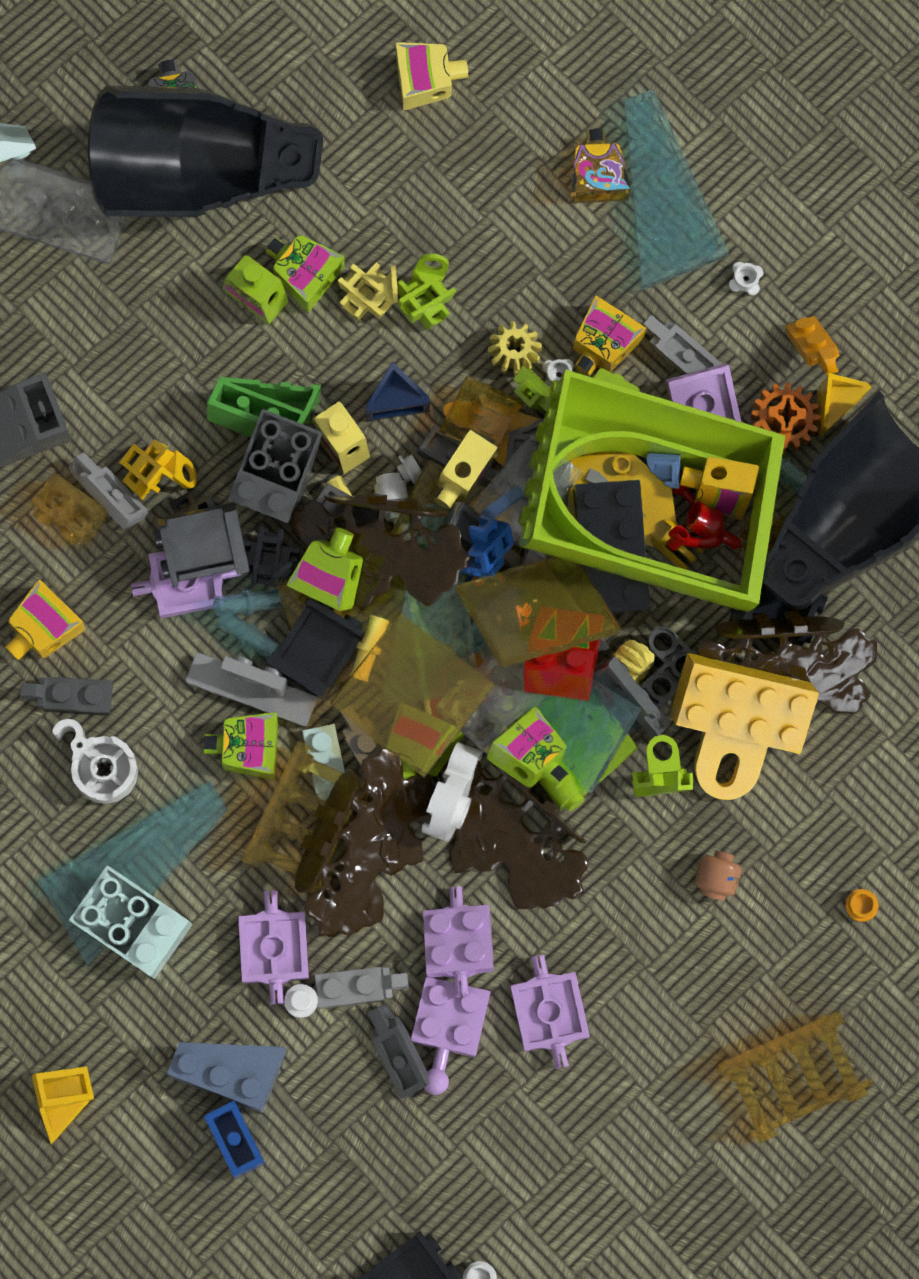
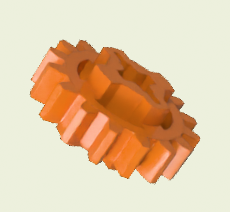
[750,382,821,453]

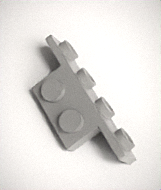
[186,653,317,727]

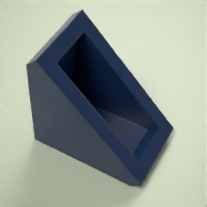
[366,361,430,422]

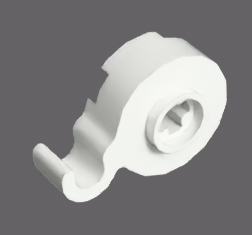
[53,719,138,804]
[422,742,483,842]

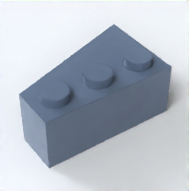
[167,1042,287,1114]

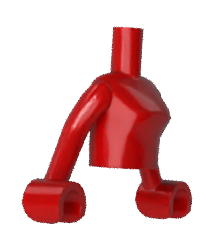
[668,470,742,551]

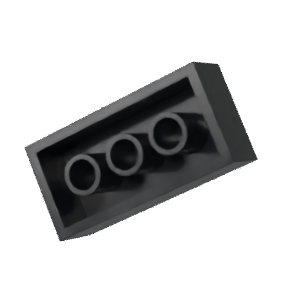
[573,480,650,615]

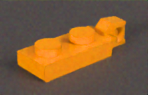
[785,316,839,376]

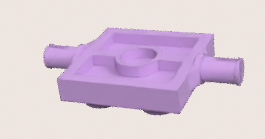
[131,551,242,619]
[423,886,494,998]
[238,890,309,1005]
[510,955,590,1069]

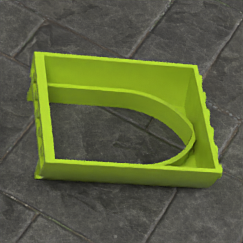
[518,369,785,612]

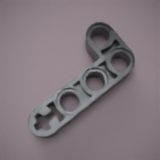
[611,627,696,737]

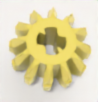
[488,321,542,376]
[612,640,654,685]

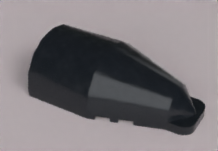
[88,85,323,217]
[762,391,919,610]

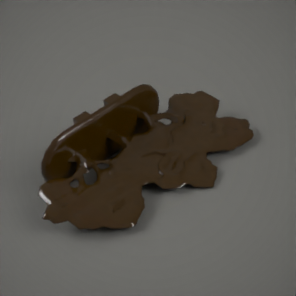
[292,493,471,611]
[697,611,877,714]
[294,747,435,937]
[418,756,588,909]

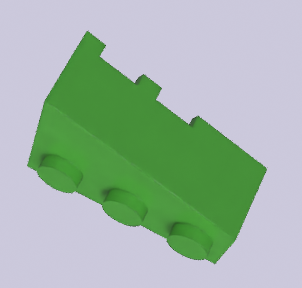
[207,377,321,437]

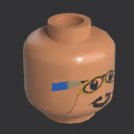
[695,850,742,901]

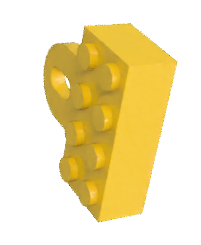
[670,653,819,800]

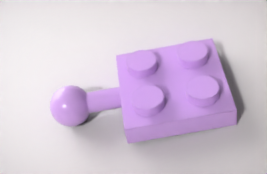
[665,363,741,422]
[411,976,491,1095]

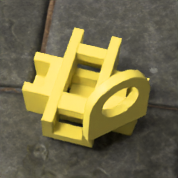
[338,262,398,321]

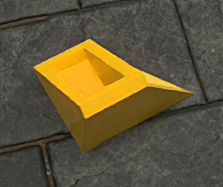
[817,373,872,437]
[31,1067,94,1145]

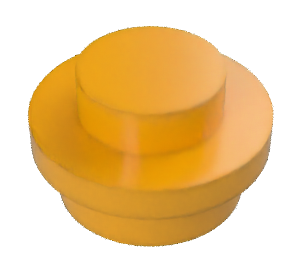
[845,889,879,922]

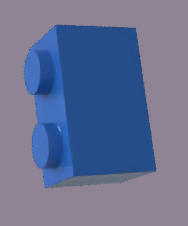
[204,1101,265,1180]

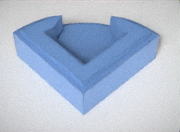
[647,453,681,489]
[481,485,524,518]

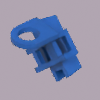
[458,515,514,578]

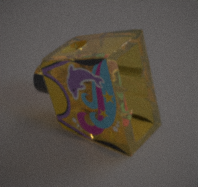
[569,128,631,204]

